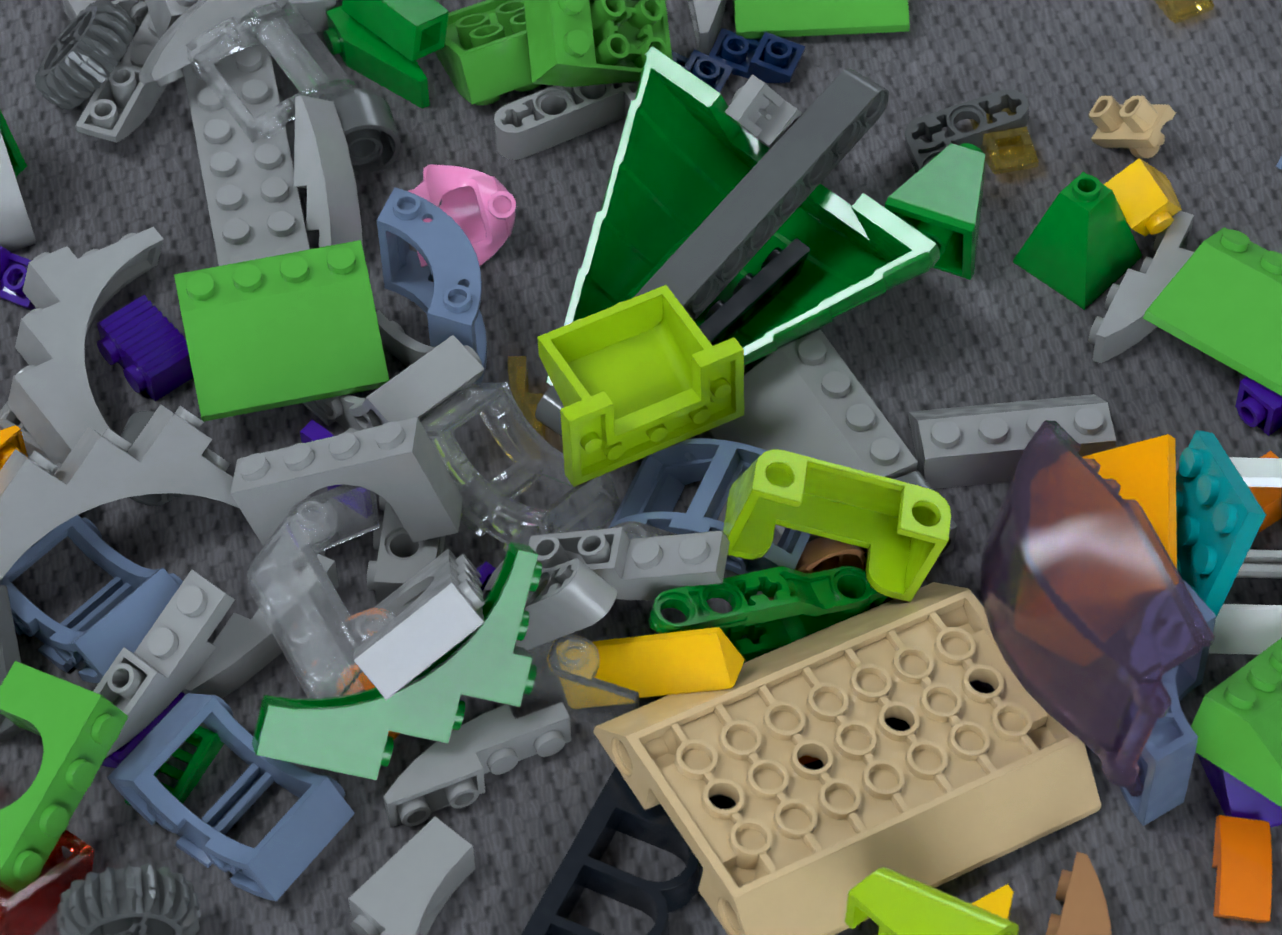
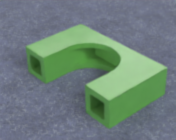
[0,661,129,898]

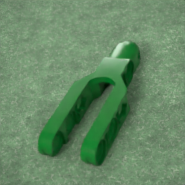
[649,566,895,663]

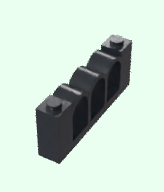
[521,767,731,935]

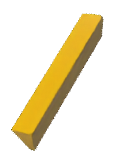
[556,627,745,704]

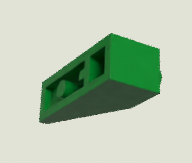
[323,6,430,109]

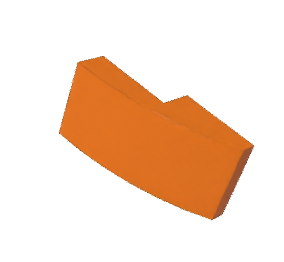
[1212,815,1272,923]

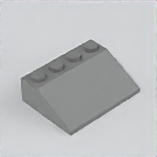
[708,330,918,542]

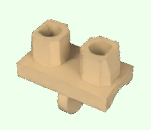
[1089,96,1176,158]

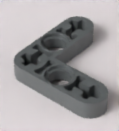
[905,89,1029,173]

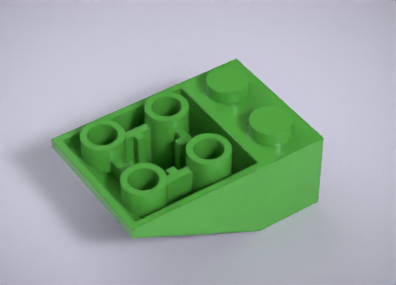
[524,0,672,87]

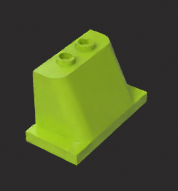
[537,285,744,487]

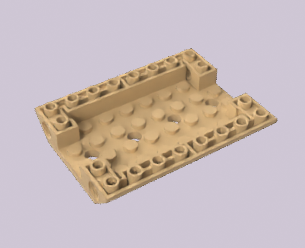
[593,582,1102,935]

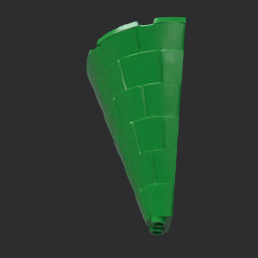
[545,46,940,387]

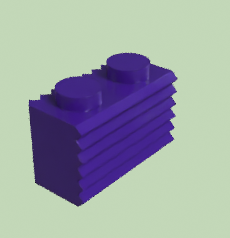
[97,295,193,401]

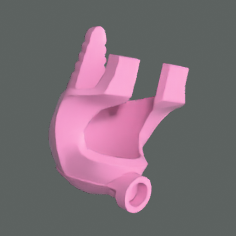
[408,164,516,267]

